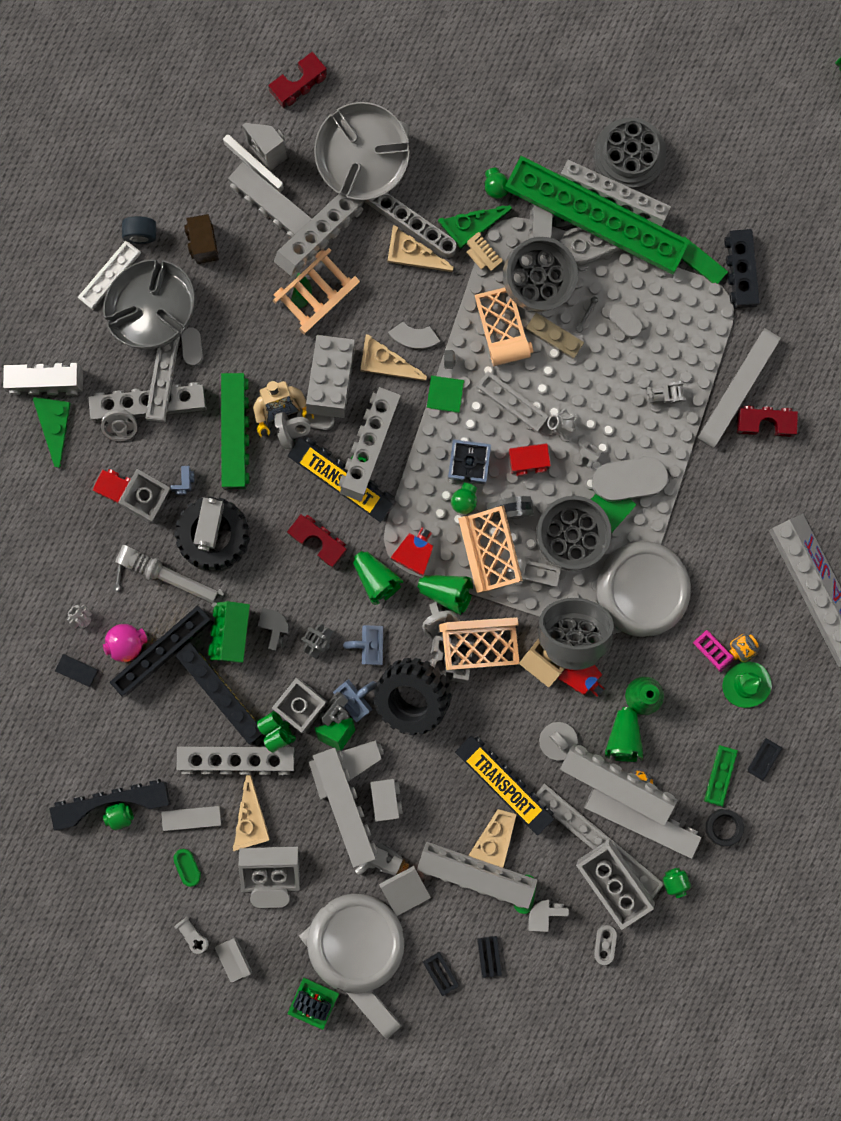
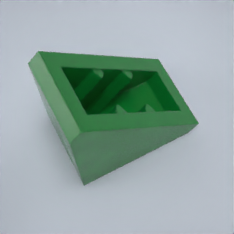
[315,718,356,751]

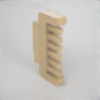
[467,232,503,271]

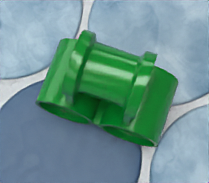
[257,711,296,753]

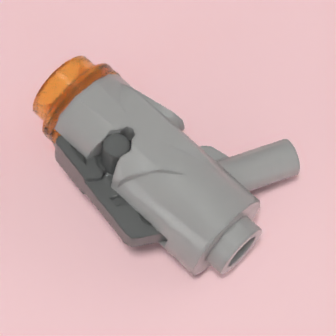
[355,843,409,876]

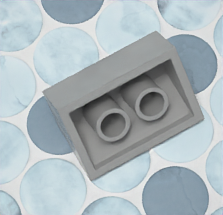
[242,123,288,171]
[238,847,300,892]

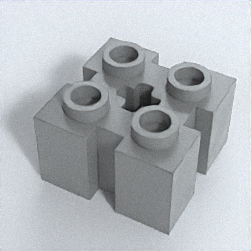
[430,636,474,683]

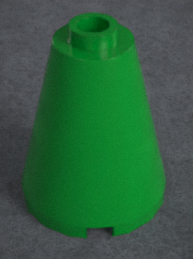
[353,551,403,605]
[418,575,474,615]
[625,677,664,715]
[605,707,644,762]

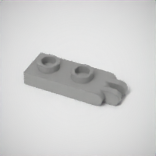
[507,558,561,587]

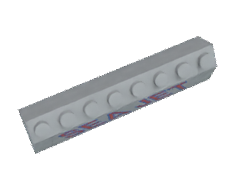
[769,514,841,667]

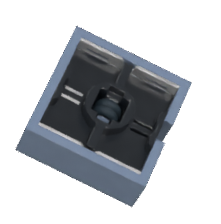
[448,439,491,484]

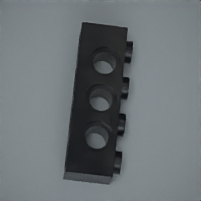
[724,229,759,309]

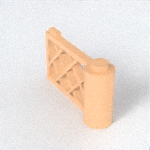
[475,287,533,367]

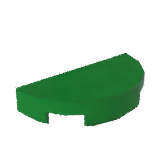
[291,273,312,309]

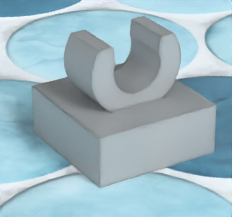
[578,441,602,467]

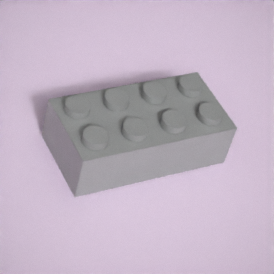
[306,335,355,418]
[576,839,655,930]

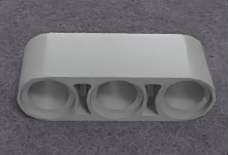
[528,204,552,239]

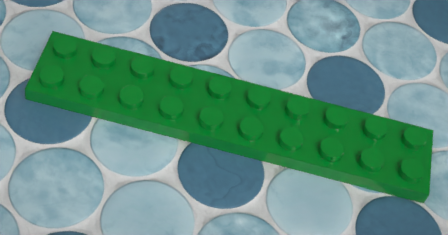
[504,156,690,275]

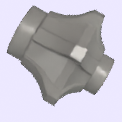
[547,409,576,440]

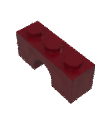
[268,51,327,108]
[737,406,798,437]
[287,514,347,568]

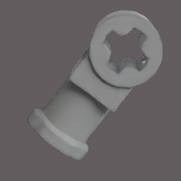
[647,381,686,404]
[174,916,209,954]

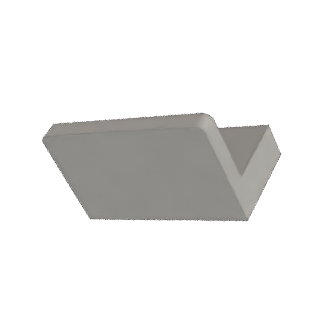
[215,937,252,982]

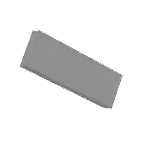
[161,806,222,831]

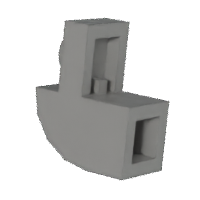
[528,899,569,932]

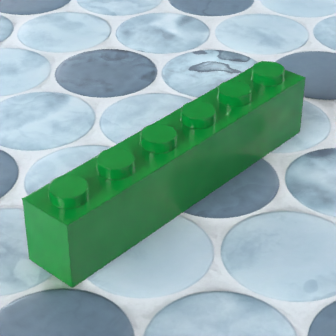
[221,373,250,489]

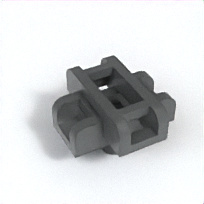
[301,624,333,659]
[319,692,350,726]

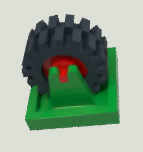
[287,977,339,1030]

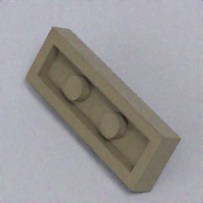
[526,312,584,360]

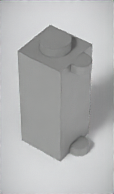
[194,498,224,551]

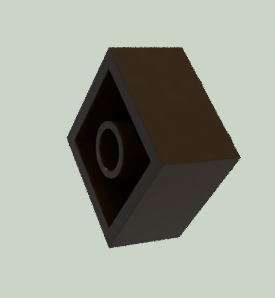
[184,214,219,264]

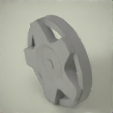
[101,410,137,441]

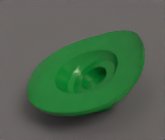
[722,661,772,708]

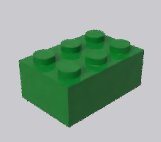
[208,601,250,663]

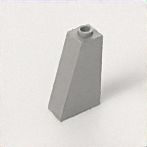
[309,740,384,799]

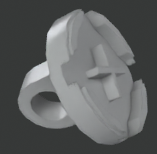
[275,412,310,450]
[422,602,460,639]
[539,722,578,760]

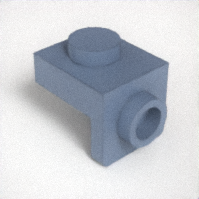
[170,466,195,495]

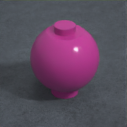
[103,624,147,662]

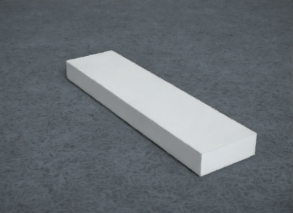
[223,134,284,193]
[78,241,141,310]

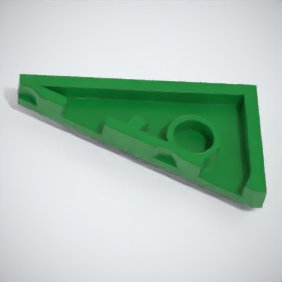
[438,205,512,249]
[33,397,71,468]

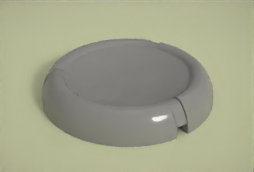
[314,102,410,200]
[597,541,691,637]
[307,894,405,993]

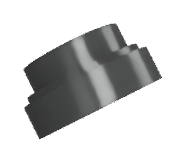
[593,118,666,191]
[503,237,578,312]
[536,496,611,571]
[538,598,614,670]

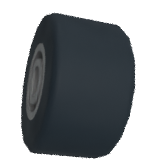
[122,216,156,244]

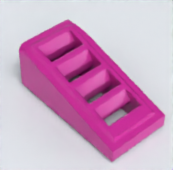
[693,630,734,672]

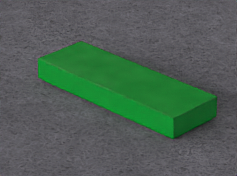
[681,236,728,284]
[704,745,738,807]

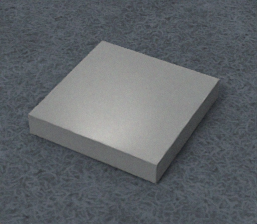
[379,866,431,916]

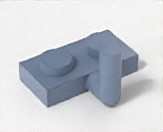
[343,625,383,665]
[333,679,377,722]

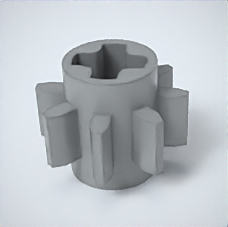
[67,605,92,629]

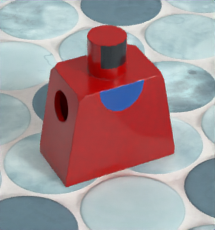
[391,528,433,576]
[557,665,605,697]

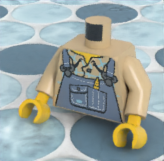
[253,381,314,437]

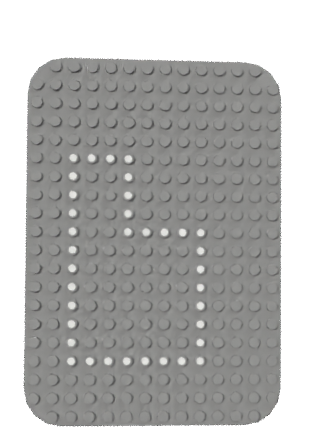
[384,217,734,634]

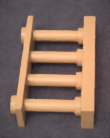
[273,248,360,334]

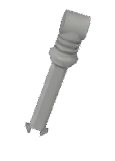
[115,545,224,607]

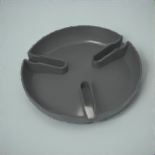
[103,259,196,350]

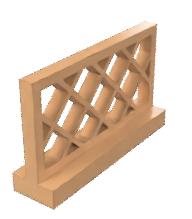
[458,506,523,593]
[439,617,519,670]

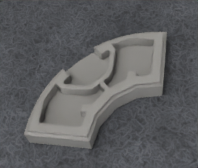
[388,322,440,349]

